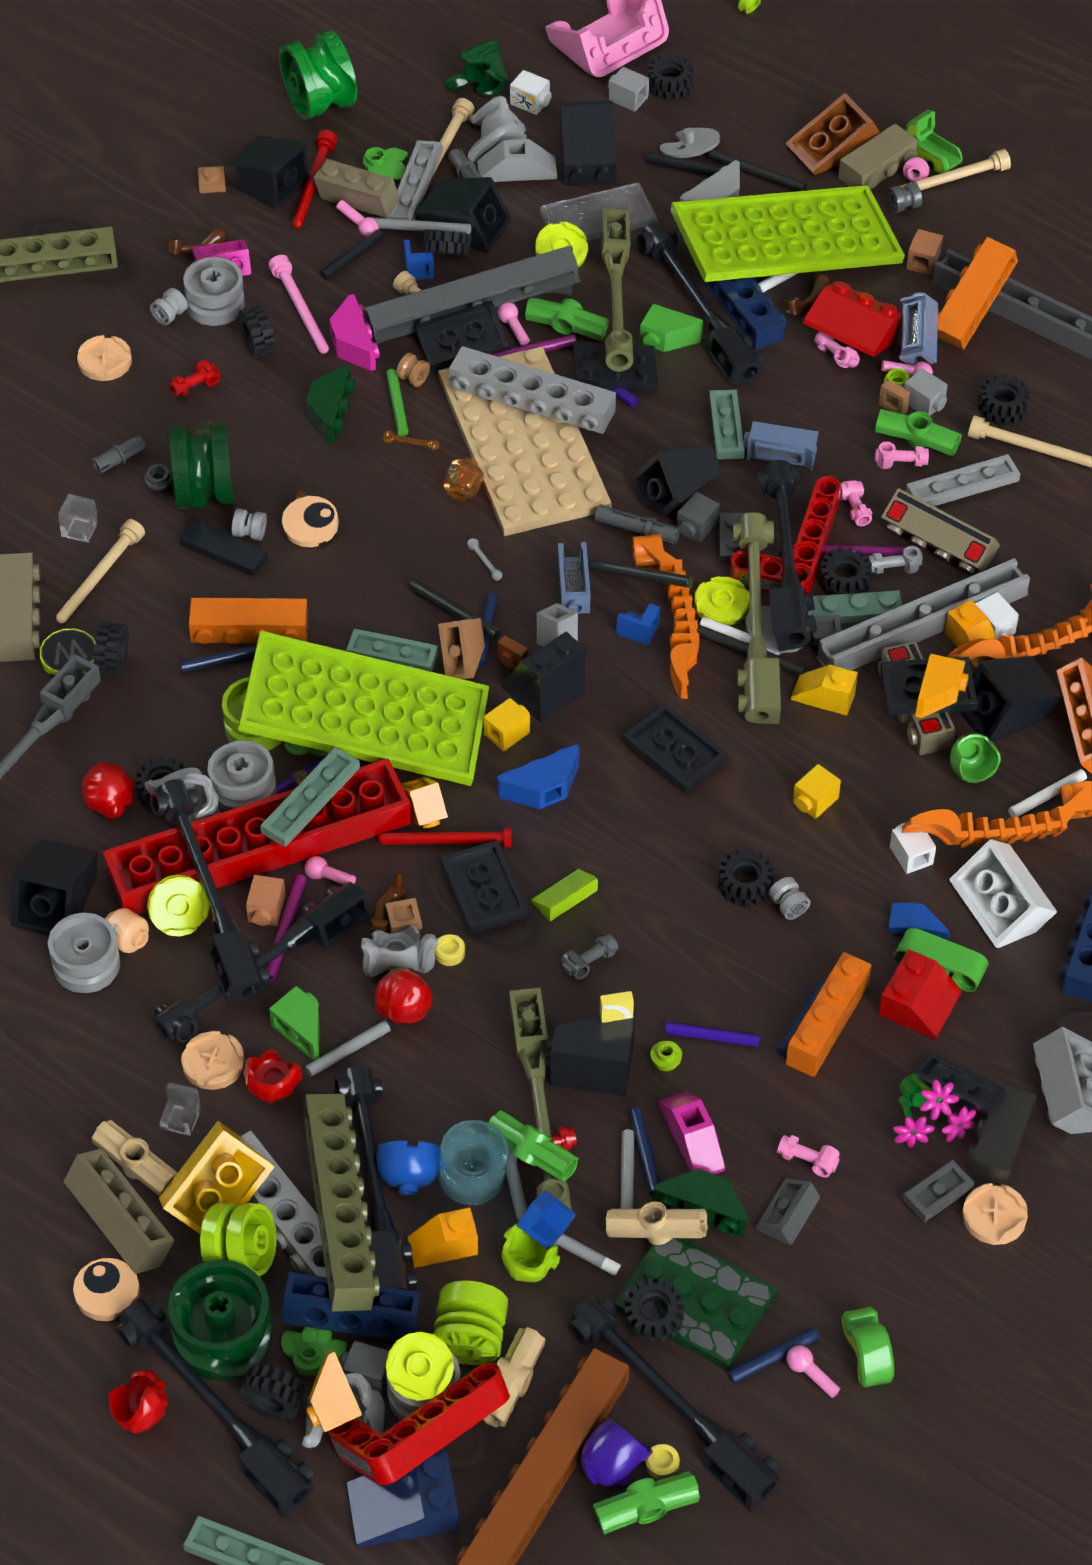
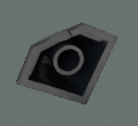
[630,447,722,515]

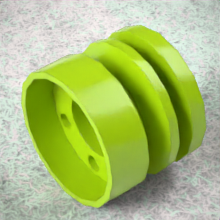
[433,1280,508,1365]

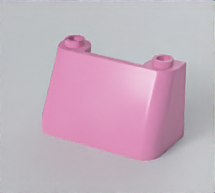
[545,0,669,77]

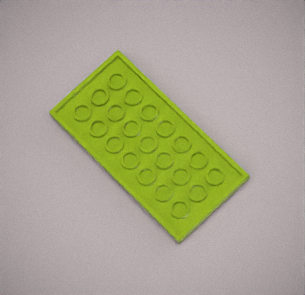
[670,185,905,282]
[238,630,489,786]

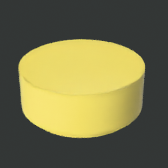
[434,934,465,966]
[645,1444,680,1480]

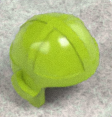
[501,1223,560,1283]

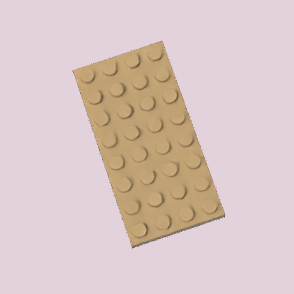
[438,346,612,536]

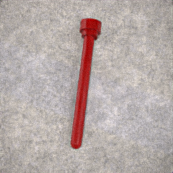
[292,130,338,229]

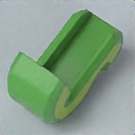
[906,110,963,174]
[841,1306,894,1388]

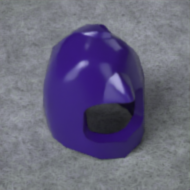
[581,1418,653,1487]

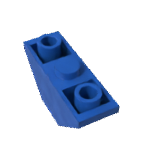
[497,744,580,809]

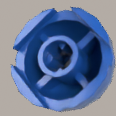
[376,1141,441,1195]

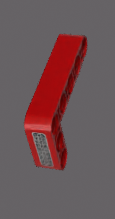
[730,476,841,594]
[328,1363,510,1485]

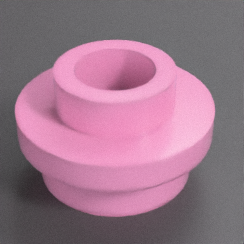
[903,157,929,182]

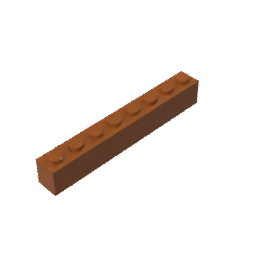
[455,1348,629,1565]

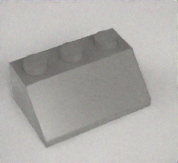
[1033,1027,1092,1134]

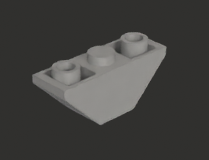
[477,139,557,182]
[679,160,740,202]

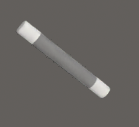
[555,1233,621,1276]

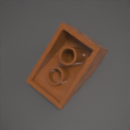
[785,93,880,175]

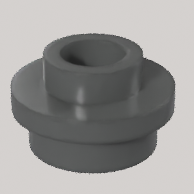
[144,464,173,491]

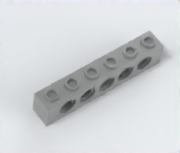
[449,346,616,434]
[241,1131,327,1277]

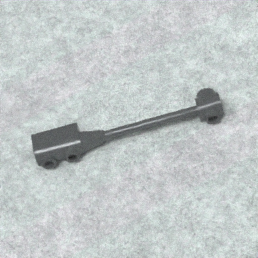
[0,654,101,780]

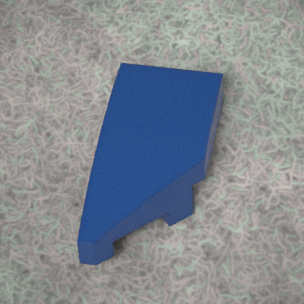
[889,903,950,939]

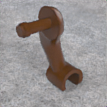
[167,228,226,255]
[785,274,829,315]
[370,872,407,937]

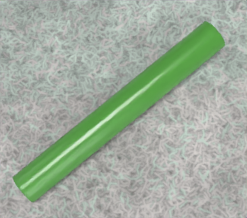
[386,369,409,436]

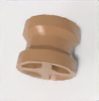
[396,353,430,387]

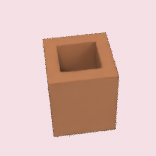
[906,229,944,276]
[246,875,286,926]

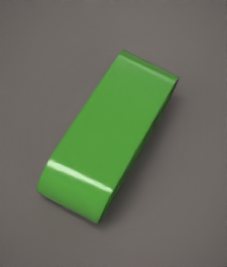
[894,928,989,992]

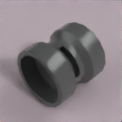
[888,182,922,213]

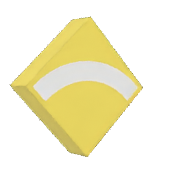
[600,991,634,1023]

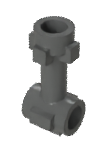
[561,934,619,980]

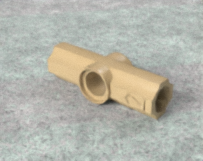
[91,1120,178,1197]
[605,1201,708,1245]
[483,1327,545,1428]

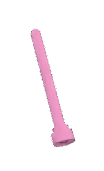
[268,255,329,354]

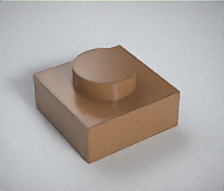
[198,166,226,193]
[879,380,910,414]
[385,898,422,933]

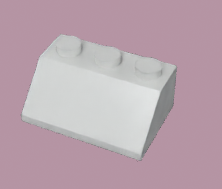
[949,839,1057,948]

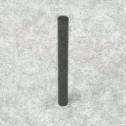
[708,149,807,191]
[588,559,693,588]
[409,579,501,640]
[697,625,806,676]

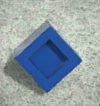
[404,240,434,280]
[616,603,660,645]
[517,1190,575,1249]

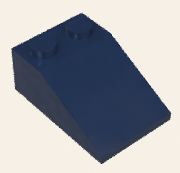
[347,1451,459,1547]

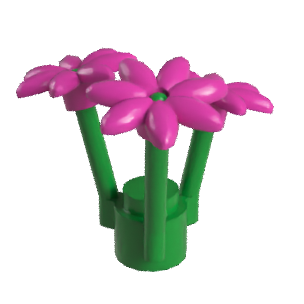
[893,1074,976,1148]

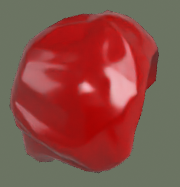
[81,762,135,819]
[374,968,432,1024]
[244,1050,302,1104]
[108,1370,169,1434]

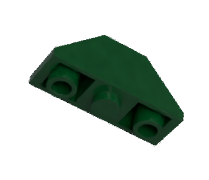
[306,365,355,444]
[653,1169,748,1238]

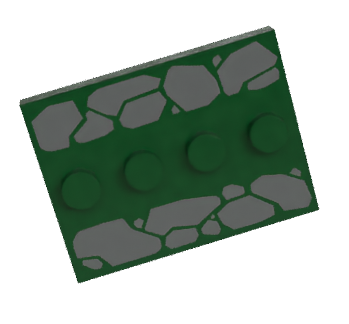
[614,1238,778,1371]

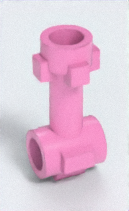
[815,331,860,368]
[875,442,929,469]
[839,480,872,527]
[777,1135,839,1178]

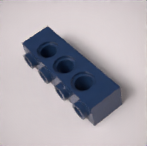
[702,278,786,351]
[1059,890,1092,1002]
[281,1272,421,1341]

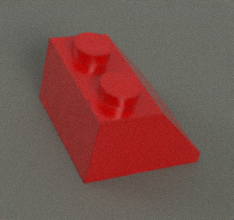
[879,949,962,1040]

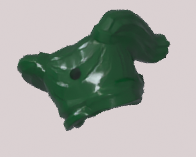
[444,40,509,96]

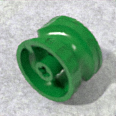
[279,30,357,120]

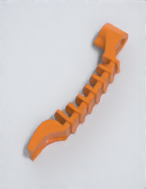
[631,534,699,699]
[948,584,1092,661]
[902,781,1092,848]

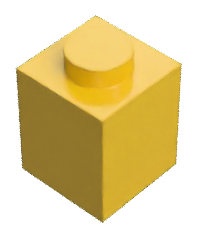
[484,698,530,752]
[793,764,841,819]

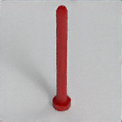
[378,827,512,848]

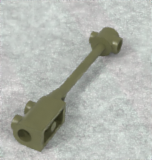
[600,208,633,372]
[733,512,781,724]
[509,988,572,1210]

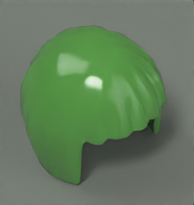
[950,732,1001,783]

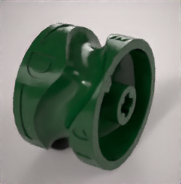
[169,420,233,510]
[168,1260,273,1381]

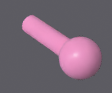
[336,200,379,237]
[497,303,530,346]
[881,360,933,376]
[304,856,356,885]
[786,1345,841,1398]

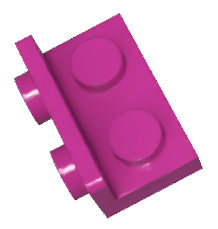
[192,239,251,276]

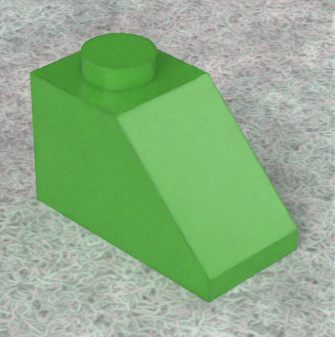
[640,304,703,352]
[269,986,320,1061]

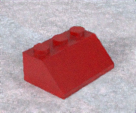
[803,281,902,356]

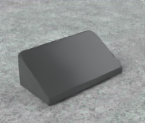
[756,1178,820,1245]

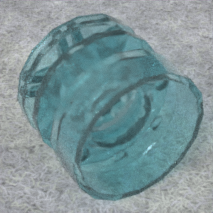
[438,1120,509,1205]

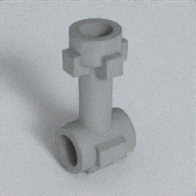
[868,546,923,574]

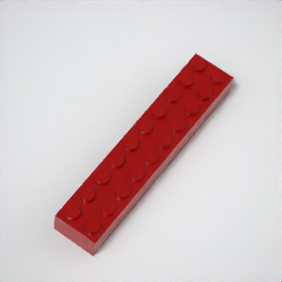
[102,758,411,915]

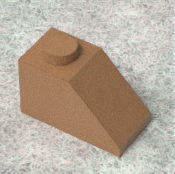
[438,618,485,679]

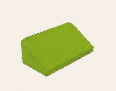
[531,869,598,922]

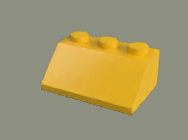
[159,1121,275,1234]

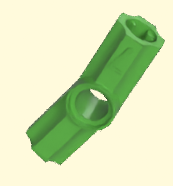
[525,297,609,341]
[875,409,962,456]
[487,1110,579,1182]
[593,1471,700,1534]

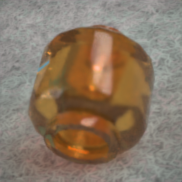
[443,457,484,501]

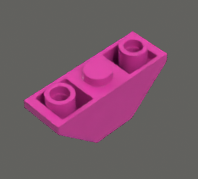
[330,294,379,371]
[658,1091,725,1174]

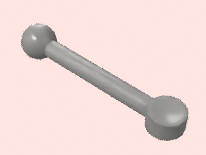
[467,538,503,581]

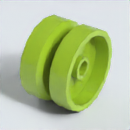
[222,677,283,750]
[200,1203,277,1276]

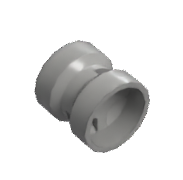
[150,288,188,325]
[232,508,267,541]
[769,877,811,920]

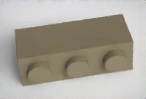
[838,123,918,189]
[313,159,400,218]

